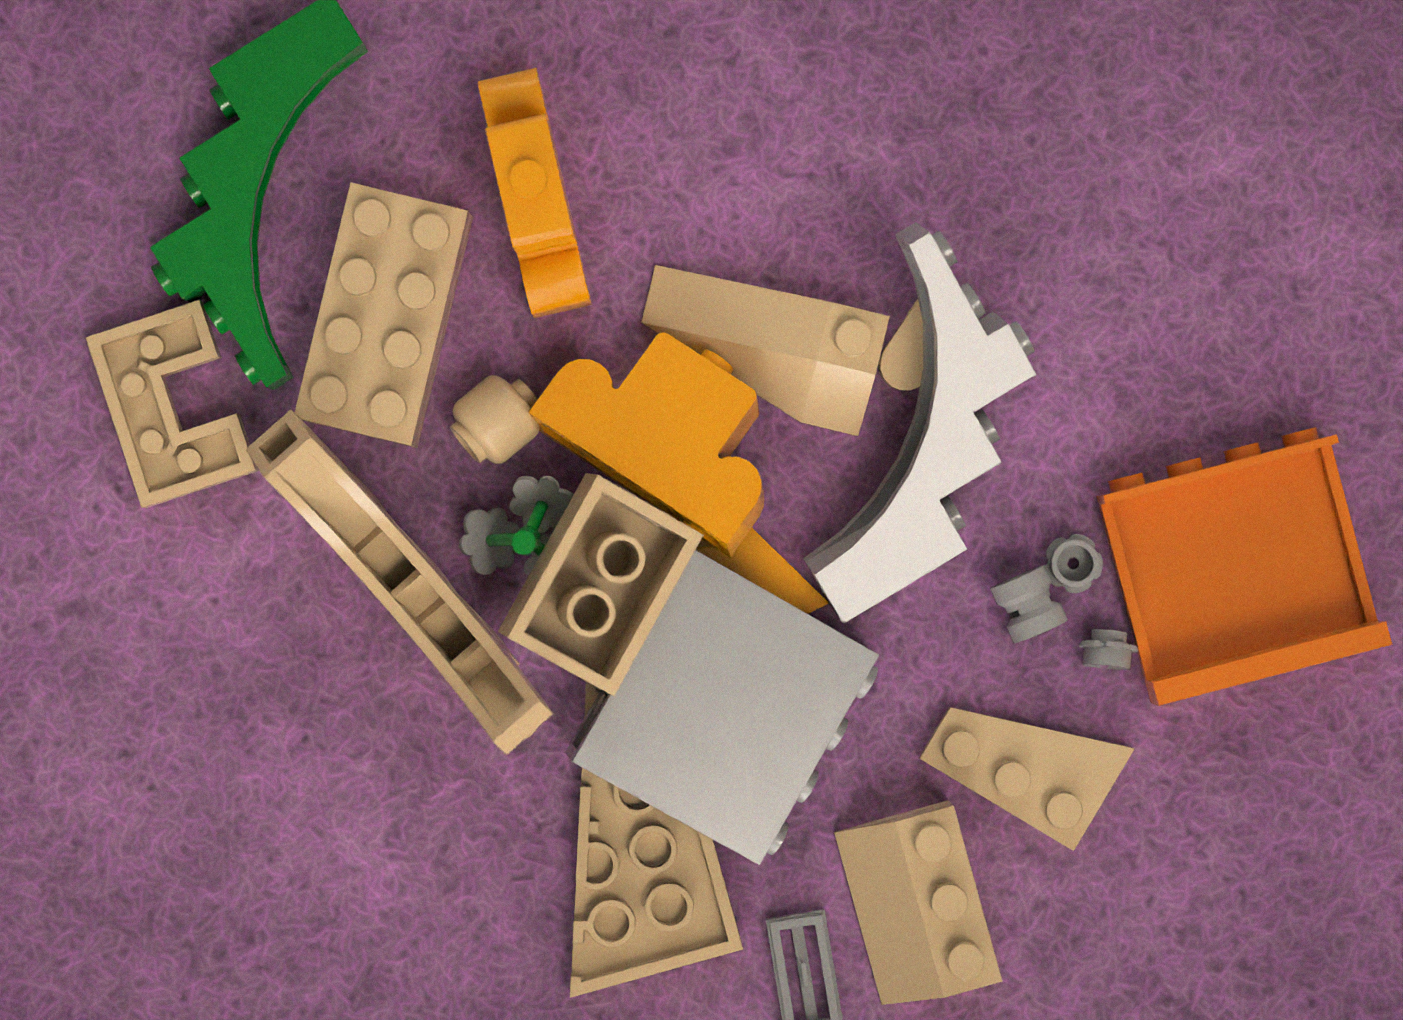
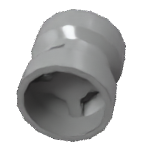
[990,565,1068,644]

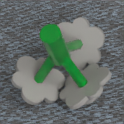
[459,476,574,576]

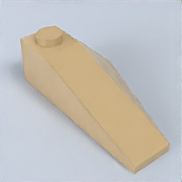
[641,265,890,436]

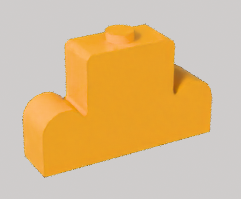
[478,68,592,318]
[528,333,764,558]

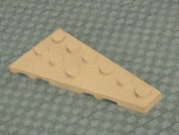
[570,681,743,998]

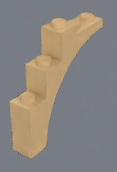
[245,410,553,755]

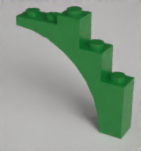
[150,0,369,390]

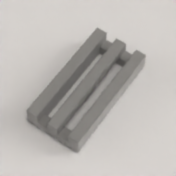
[766,909,843,1020]

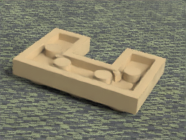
[85,300,259,508]

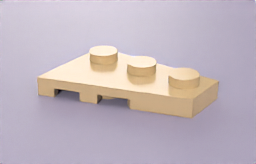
[919,707,1135,851]

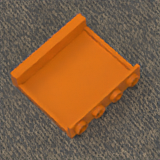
[1096,427,1392,706]

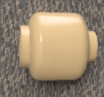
[450,375,539,464]

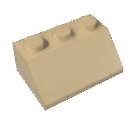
[834,800,1003,1005]

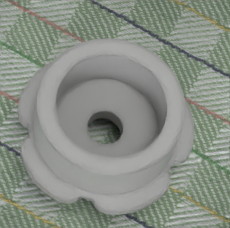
[1045,534,1103,593]
[1079,629,1138,670]

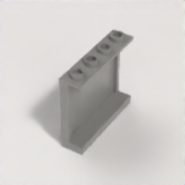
[565,550,879,865]

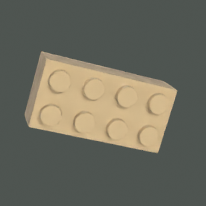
[295,182,473,448]

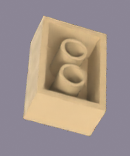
[498,473,703,696]

